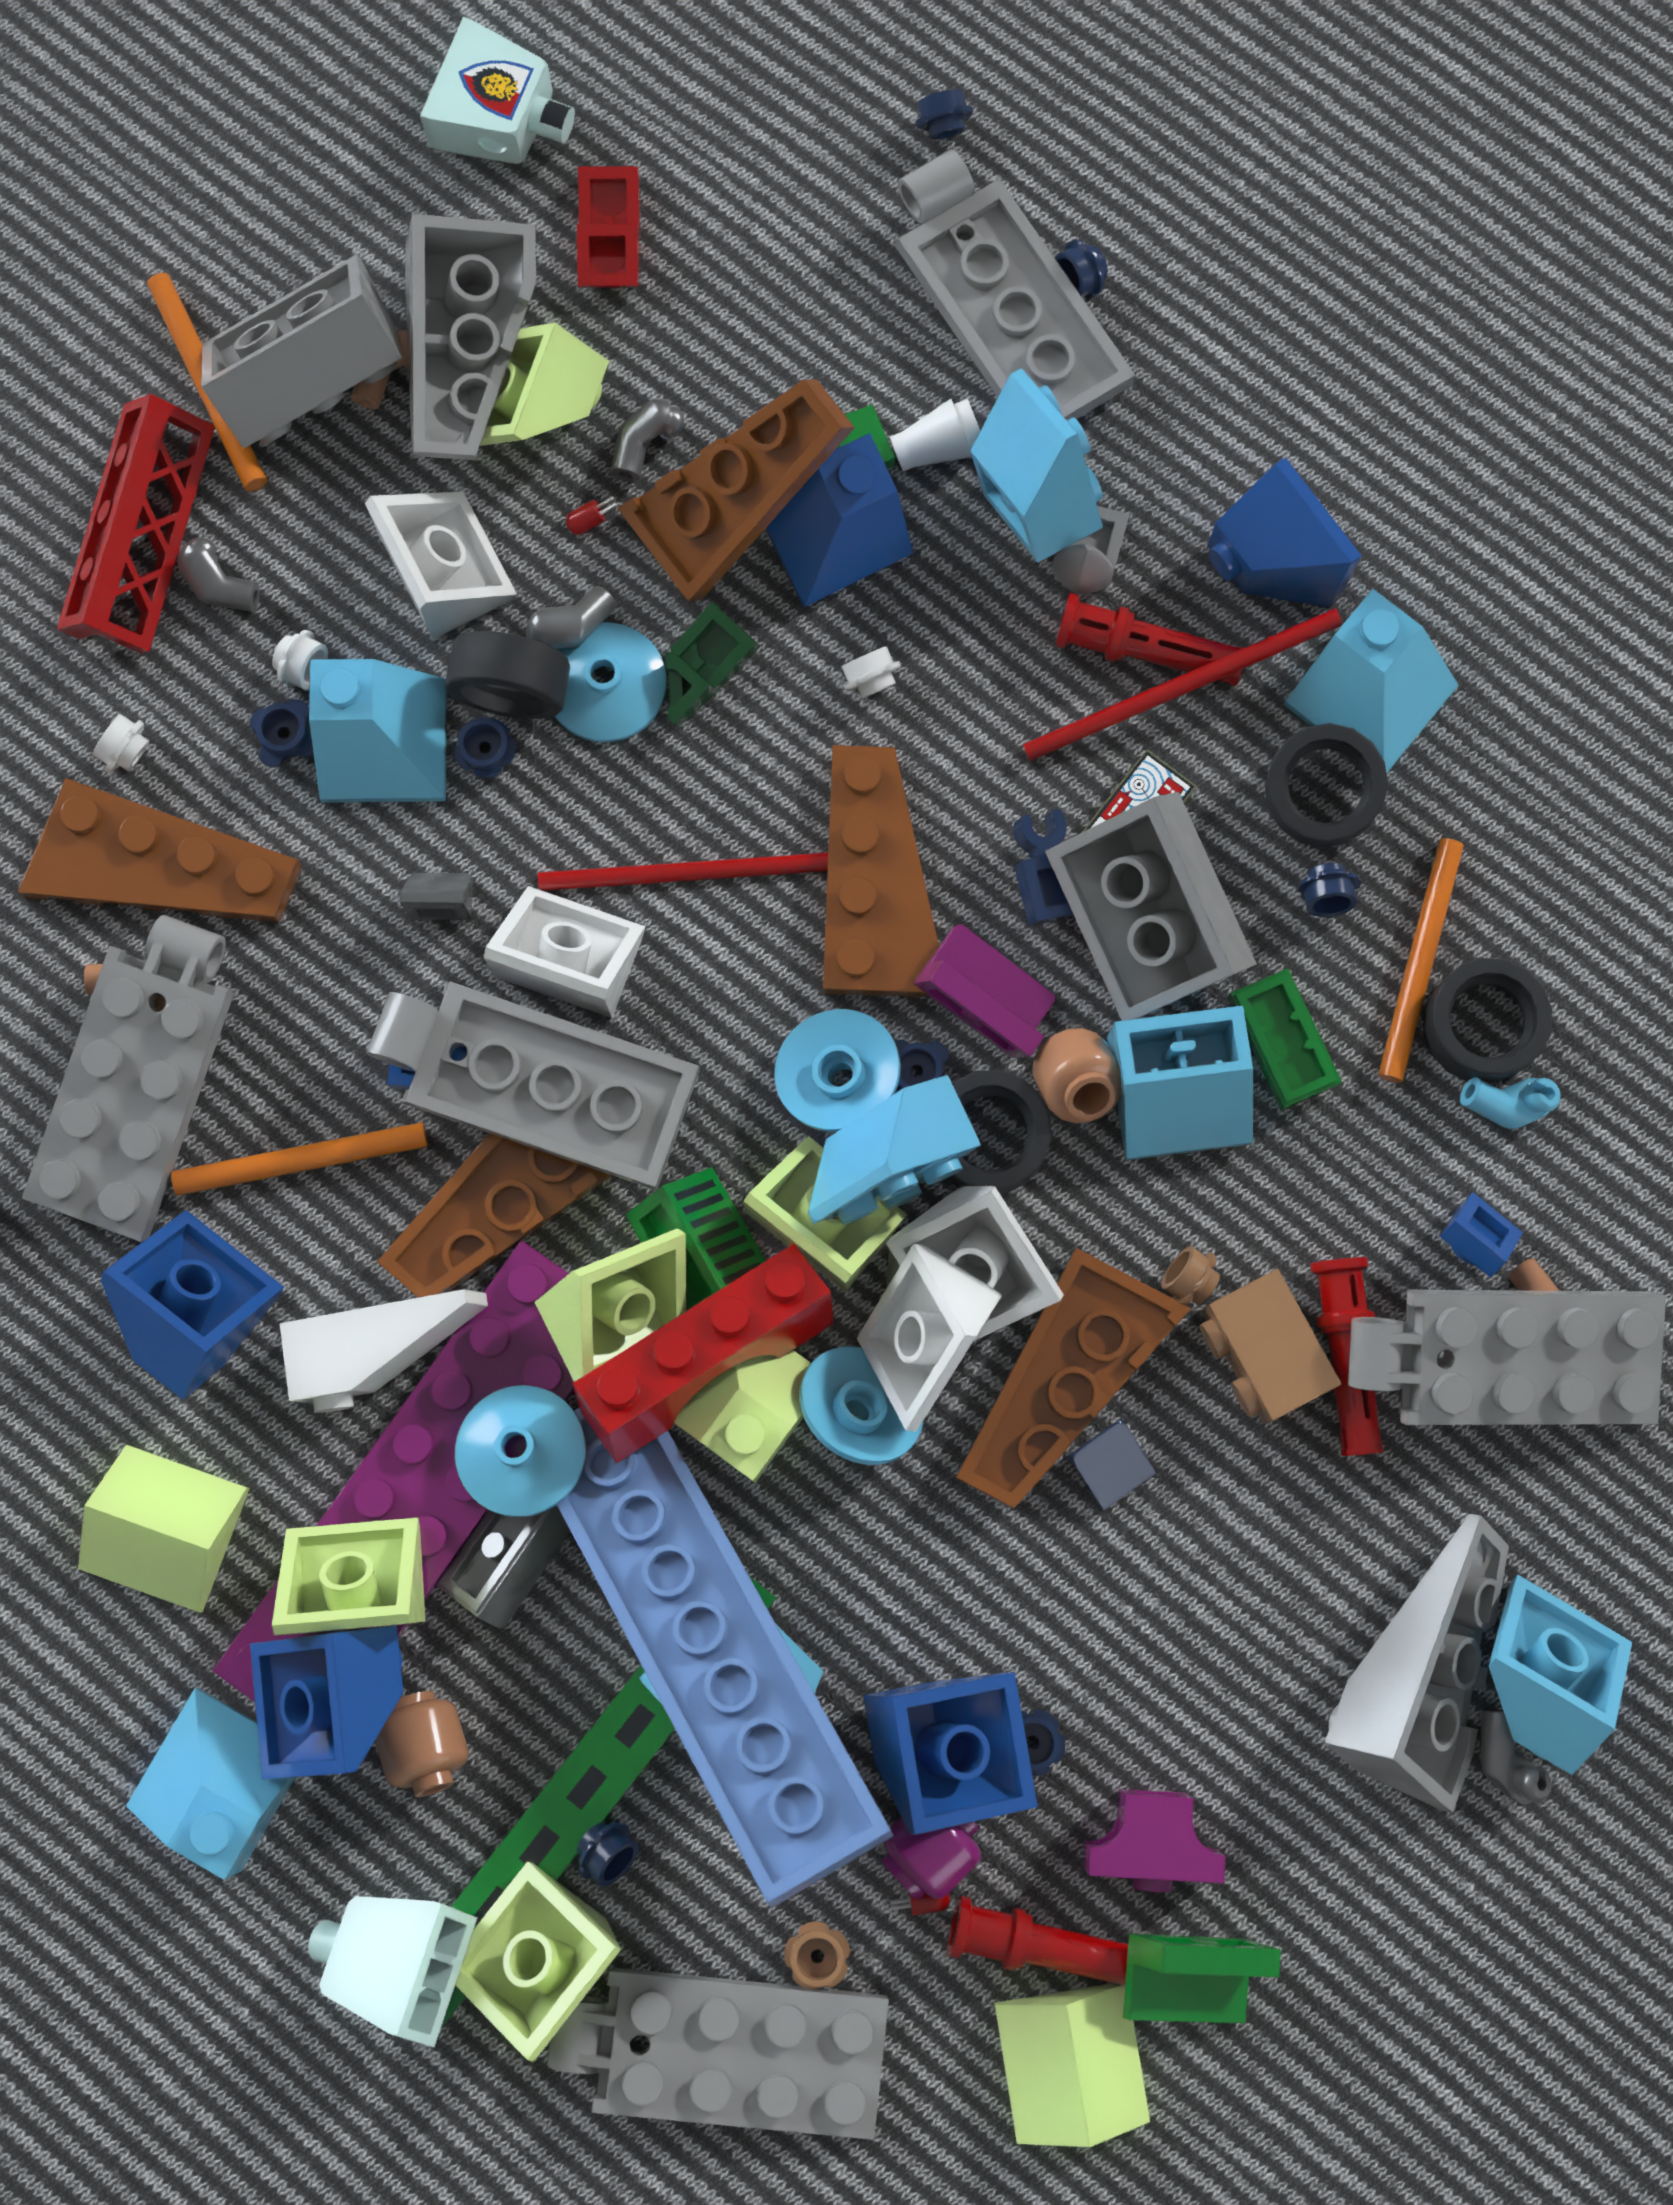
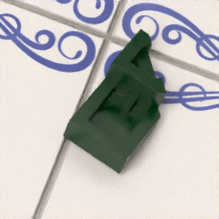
[665,602,761,727]

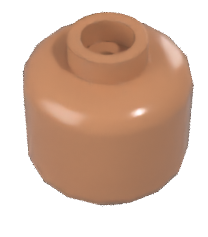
[1032,1028,1121,1123]
[375,1691,469,1797]

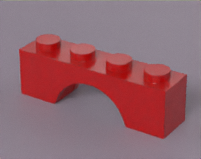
[573,1243,833,1464]

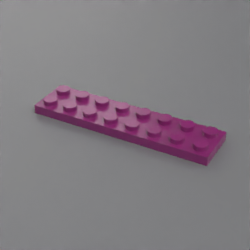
[212,1240,575,1702]

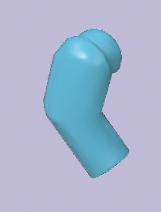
[1460,1077,1561,1129]

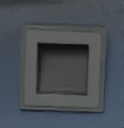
[400,873,473,920]

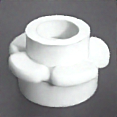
[272,630,328,690]
[841,646,901,698]
[92,714,150,773]

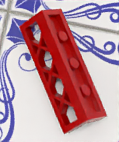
[56,393,215,654]

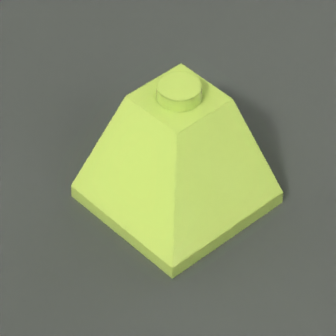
[480,322,609,446]
[674,1350,811,1483]

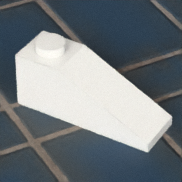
[280,1289,488,1413]

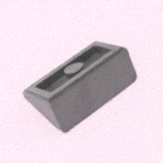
[437,1506,571,1629]

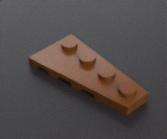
[617,379,855,601]
[823,745,939,998]
[18,778,302,923]
[377,1133,613,1298]
[955,1248,1191,1509]

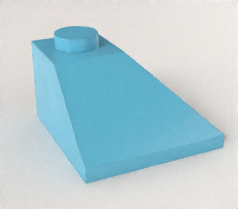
[1284,589,1458,773]
[309,659,447,803]
[1489,1574,1632,1775]
[126,1687,296,1880]

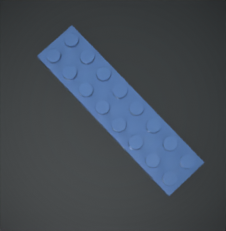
[523,1408,894,1908]

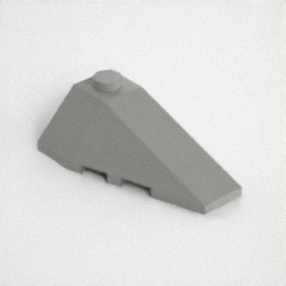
[405,214,536,460]

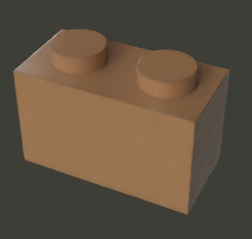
[1199,1268,1341,1424]

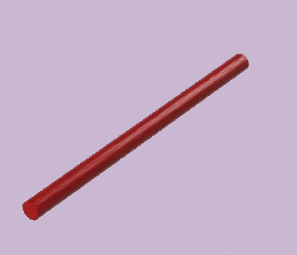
[1023,608,1343,761]
[538,853,828,891]

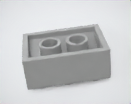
[201,254,402,448]
[1045,792,1257,1021]

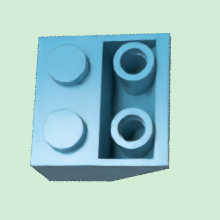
[970,368,1103,563]
[1107,1006,1253,1161]
[808,1075,981,1225]

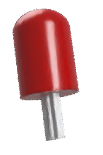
[566,497,617,535]
[890,1893,950,1916]

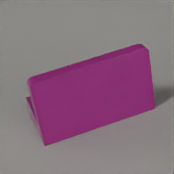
[913,924,1055,1058]

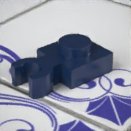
[1013,809,1075,926]

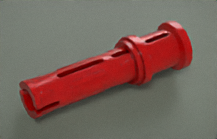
[1055,592,1245,687]
[1310,1257,1384,1456]
[947,1896,1128,1986]

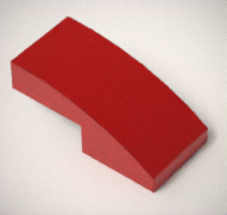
[577,166,640,288]

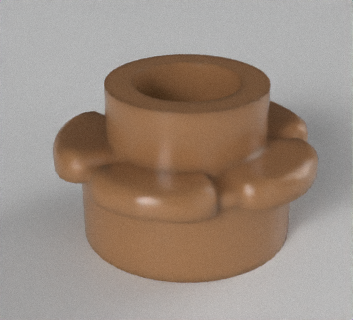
[1161,1246,1220,1305]
[784,1921,850,1990]

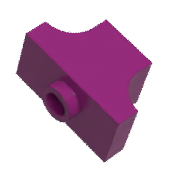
[1083,1789,1225,1892]

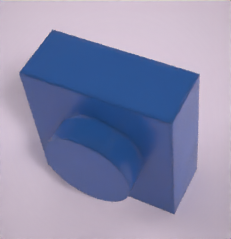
[1440,1192,1523,1278]

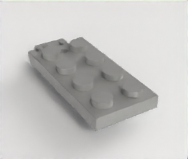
[895,149,1135,420]
[22,915,234,1242]
[367,981,700,1190]
[1348,1290,1666,1425]
[547,1968,889,2140]

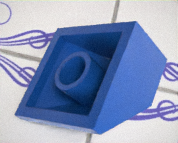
[765,433,913,608]
[1207,457,1362,607]
[100,1210,284,1400]
[250,1625,403,1779]
[863,1672,1038,1835]

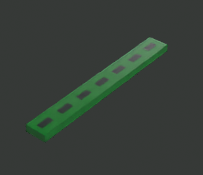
[441,1576,777,2028]

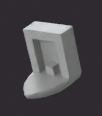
[1052,506,1130,594]

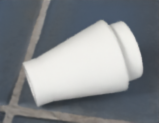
[890,399,980,471]

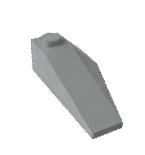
[1325,1514,1509,1813]

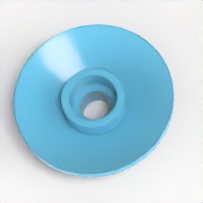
[554,622,667,743]
[774,1009,901,1132]
[799,1346,923,1465]
[455,1385,586,1517]

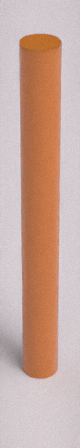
[147,273,267,492]
[1378,838,1464,1083]
[171,1122,429,1196]

